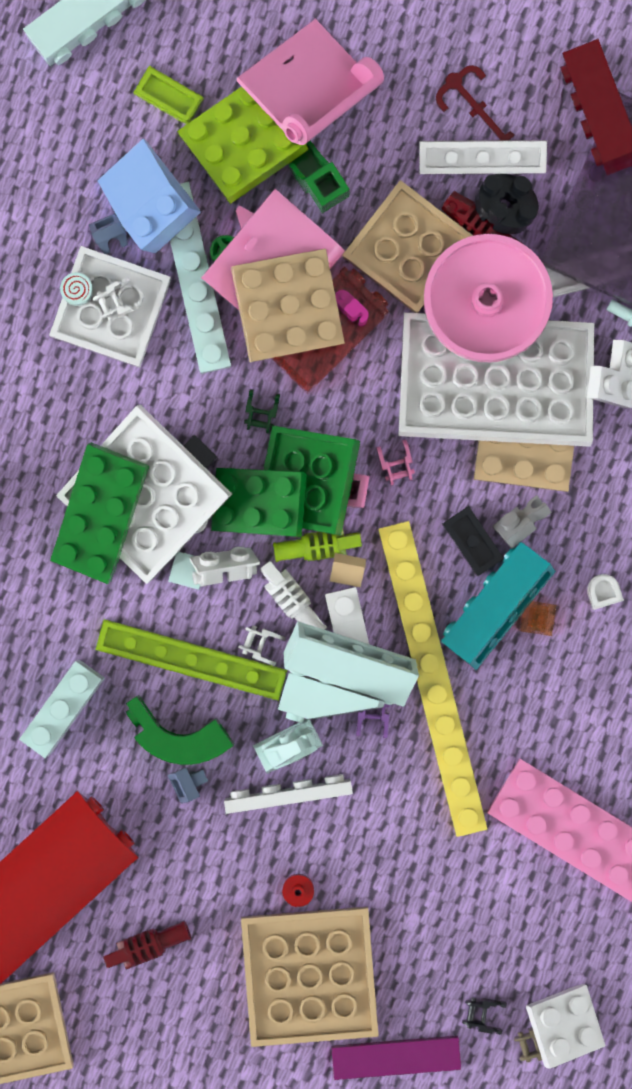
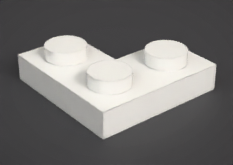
[587,340,632,408]

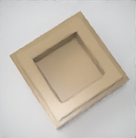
[330,553,366,588]

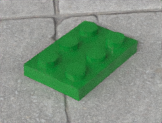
[211,468,307,537]

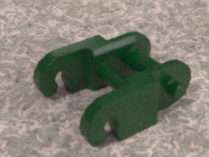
[244,389,280,434]

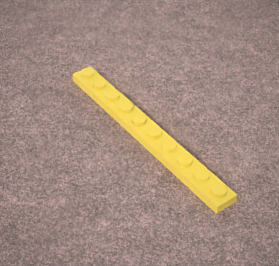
[378,521,487,837]

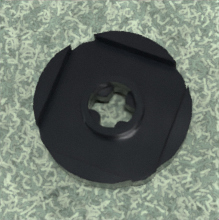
[475,174,539,234]

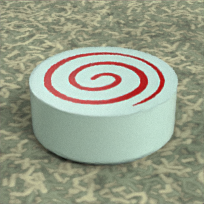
[60,272,93,306]

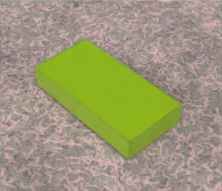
[133,66,204,125]

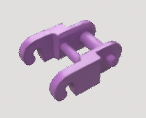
[356,704,389,738]

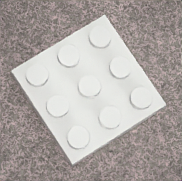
[49,246,171,368]

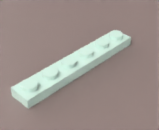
[170,182,231,374]

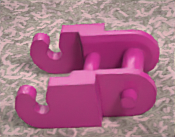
[335,290,369,327]

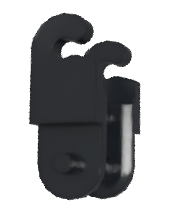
[462,997,507,1035]

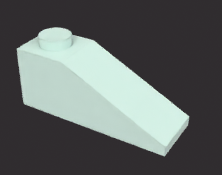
[278,673,385,723]

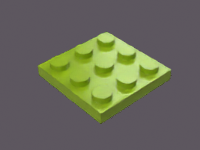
[177,86,308,204]

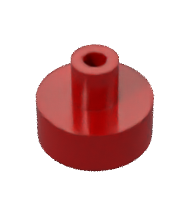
[282,874,314,907]

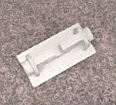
[190,547,260,587]

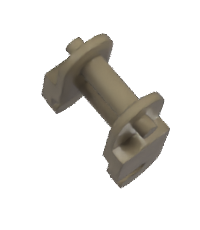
[514,1027,542,1062]

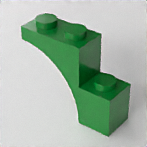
[287,140,350,214]

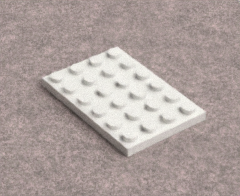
[398,312,594,447]

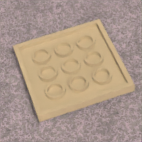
[241,907,379,1047]

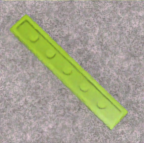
[95,619,287,701]

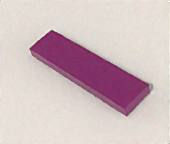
[331,1036,461,1080]

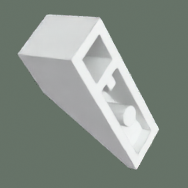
[325,587,369,644]

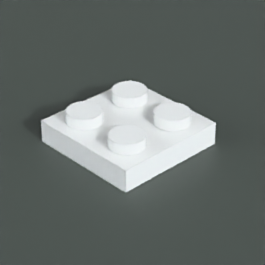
[526,984,606,1069]

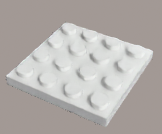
[56,404,232,584]

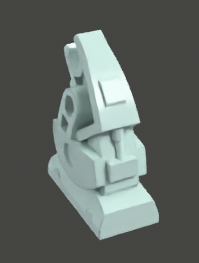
[253,719,323,774]

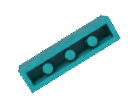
[441,542,556,670]

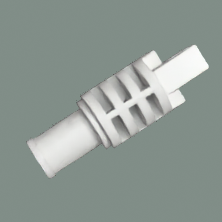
[260,561,327,629]

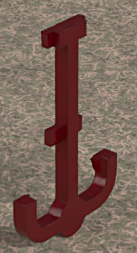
[436,65,515,140]

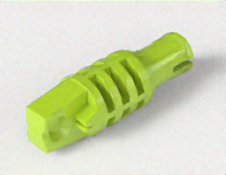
[273,530,362,562]

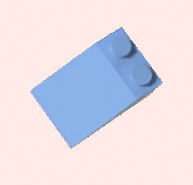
[98,139,201,253]

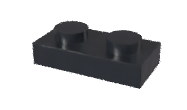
[442,506,504,576]

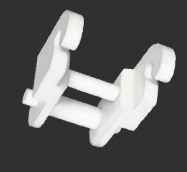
[93,277,142,320]
[238,625,286,666]

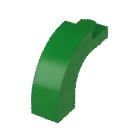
[126,695,235,765]

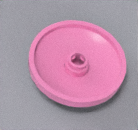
[424,234,553,363]

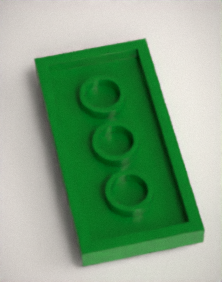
[50,442,149,584]

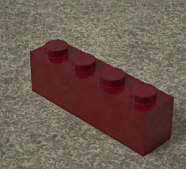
[560,39,632,175]

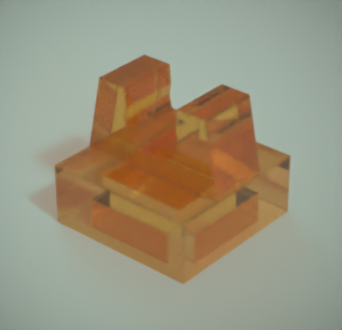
[519,601,557,636]

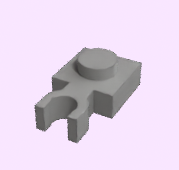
[492,495,552,548]

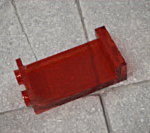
[272,266,389,395]

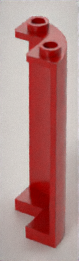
[0,791,139,984]

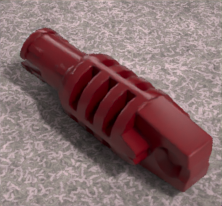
[441,191,523,244]
[103,920,192,970]

